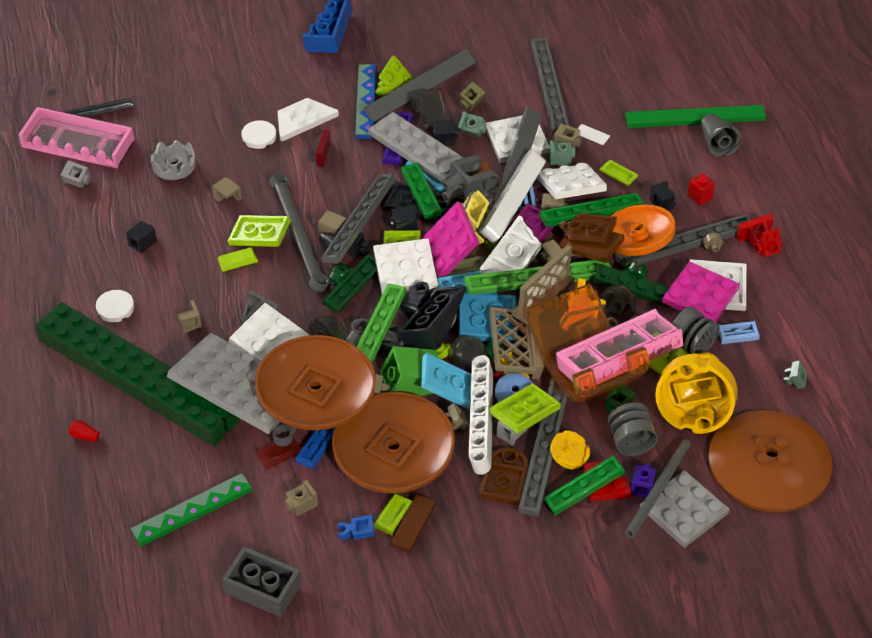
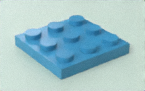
[458,291,517,344]

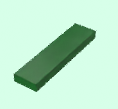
[401,163,442,220]
[543,456,625,516]

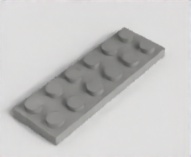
[368,112,463,183]

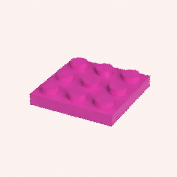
[423,201,480,278]
[662,262,740,322]

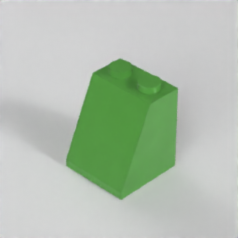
[379,346,438,396]

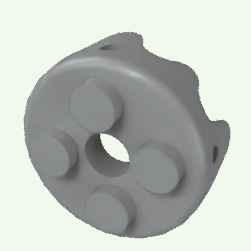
[151,141,196,180]

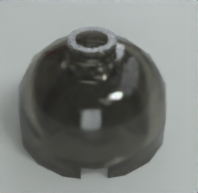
[599,285,637,324]
[307,316,345,340]
[449,335,488,374]

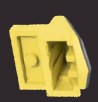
[463,190,490,244]

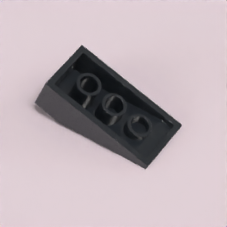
[398,286,467,350]

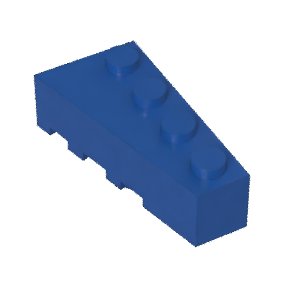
[302,0,353,53]

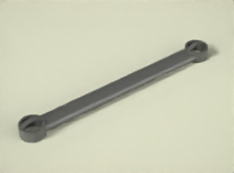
[269,172,329,292]
[272,319,369,446]

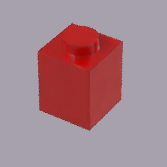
[688,173,715,206]

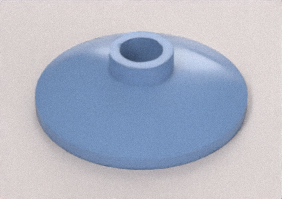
[495,373,532,403]

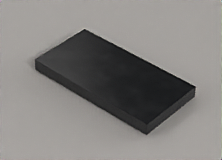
[384,181,464,224]

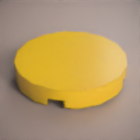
[550,431,590,470]

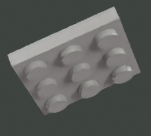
[640,470,729,548]

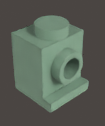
[458,111,487,138]
[549,140,575,166]

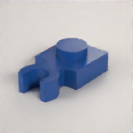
[337,514,375,540]

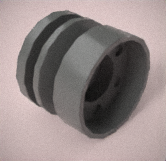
[672,306,720,354]
[608,402,658,456]

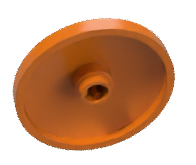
[611,205,676,256]

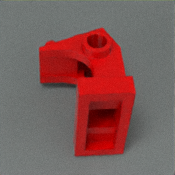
[736,214,782,258]

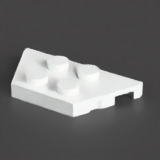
[278,98,339,142]
[480,215,541,274]

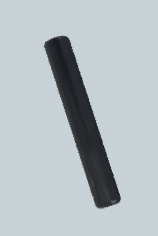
[65,98,133,118]

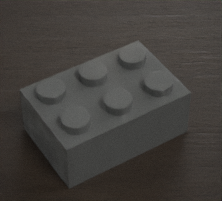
[222,546,302,617]

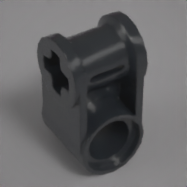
[400,281,430,315]

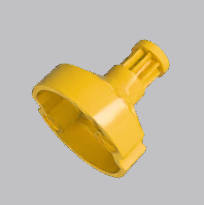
[655,353,738,434]

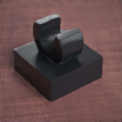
[349,232,370,258]

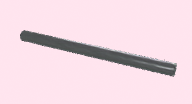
[625,439,691,538]

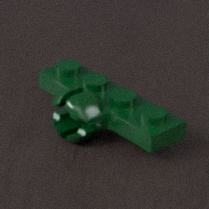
[323,254,378,314]
[593,261,670,306]

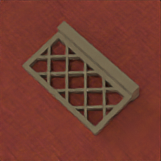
[512,245,575,325]
[489,307,544,380]

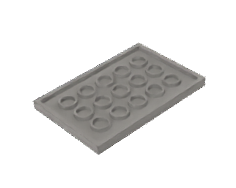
[167,333,280,434]

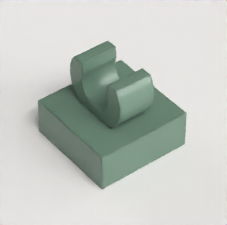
[784,360,807,389]

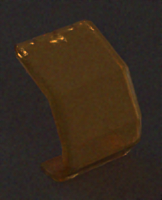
[525,284,649,403]

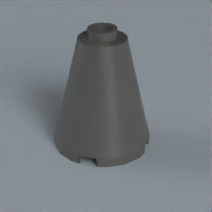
[701,114,741,157]

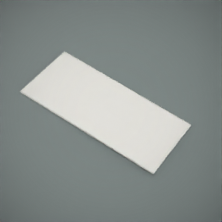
[578,124,610,145]

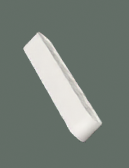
[479,149,546,244]
[469,355,493,475]

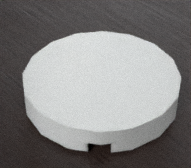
[241,121,276,149]
[96,290,134,322]

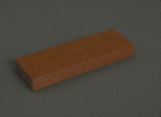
[391,494,436,553]

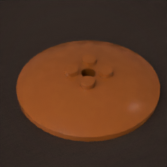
[255,335,376,430]
[332,392,455,493]
[708,410,832,513]

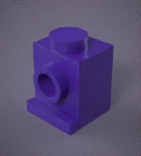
[631,464,656,498]

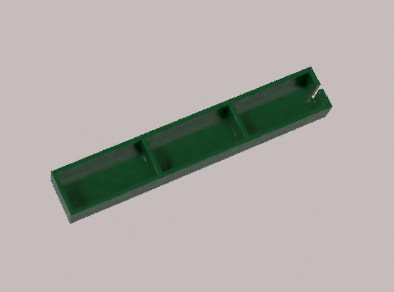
[34,302,240,447]

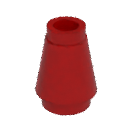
[68,420,100,443]

